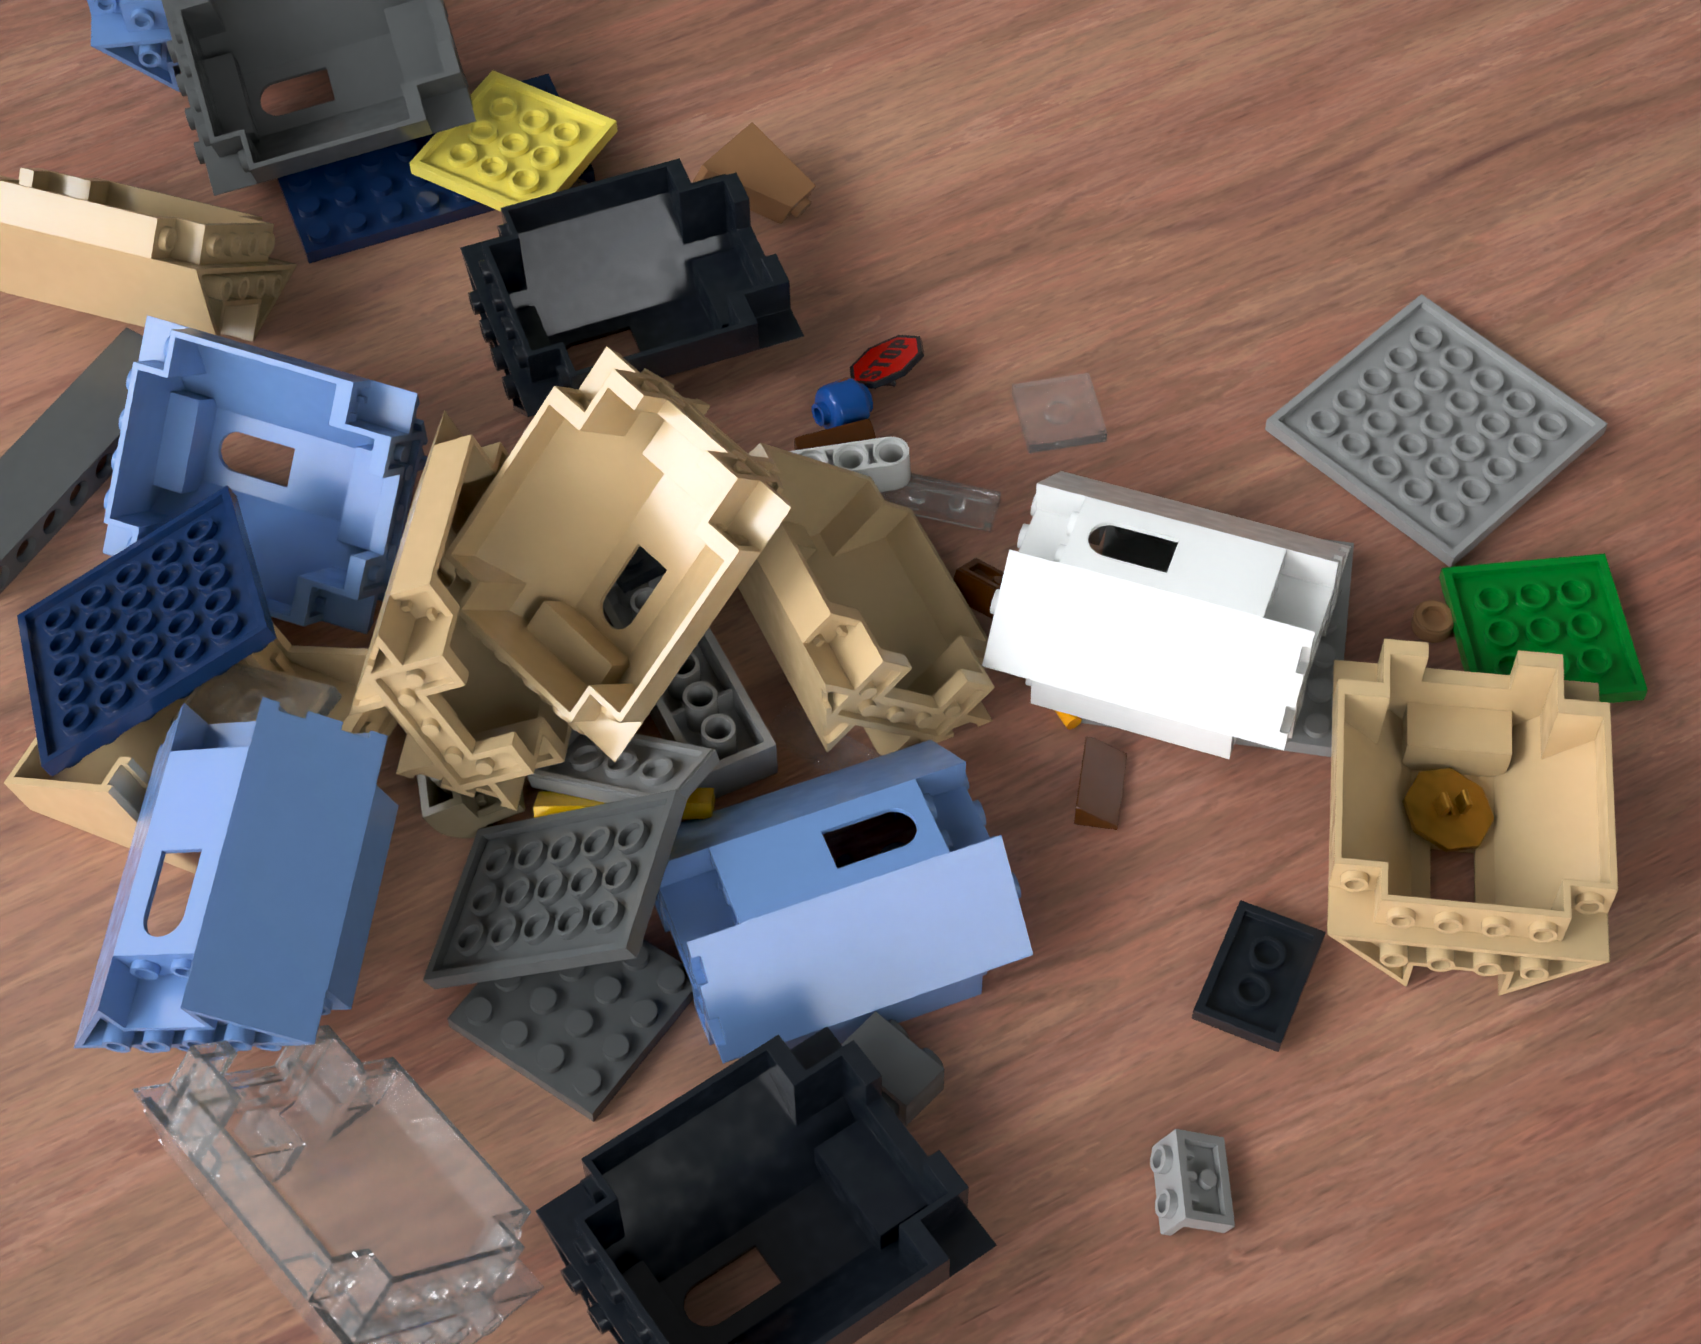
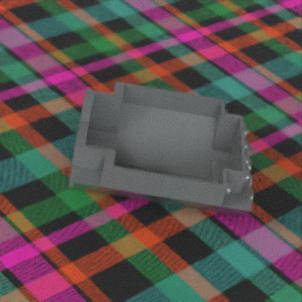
[162,0,476,196]

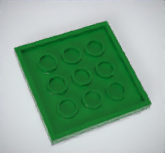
[1439,553,1648,703]

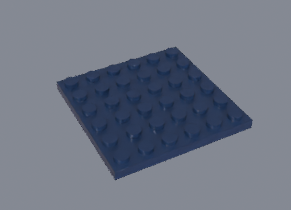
[17,485,277,777]

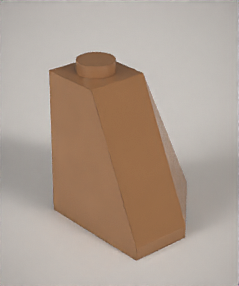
[693,122,816,224]

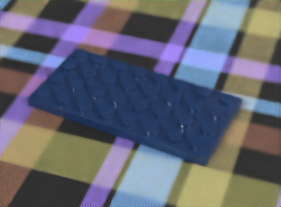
[277,74,595,264]

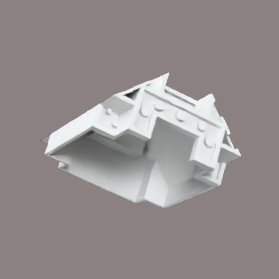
[982,471,1351,759]

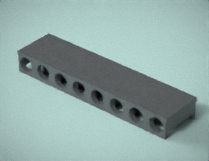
[0,327,143,594]

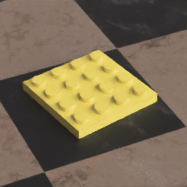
[409,70,618,211]

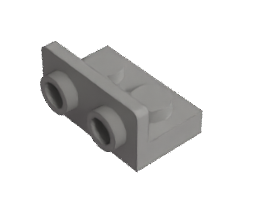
[1150,1129,1235,1236]

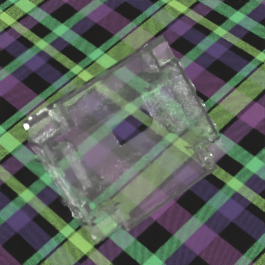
[132,1025,544,1344]

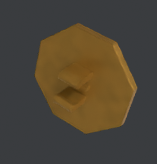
[1402,768,1494,852]

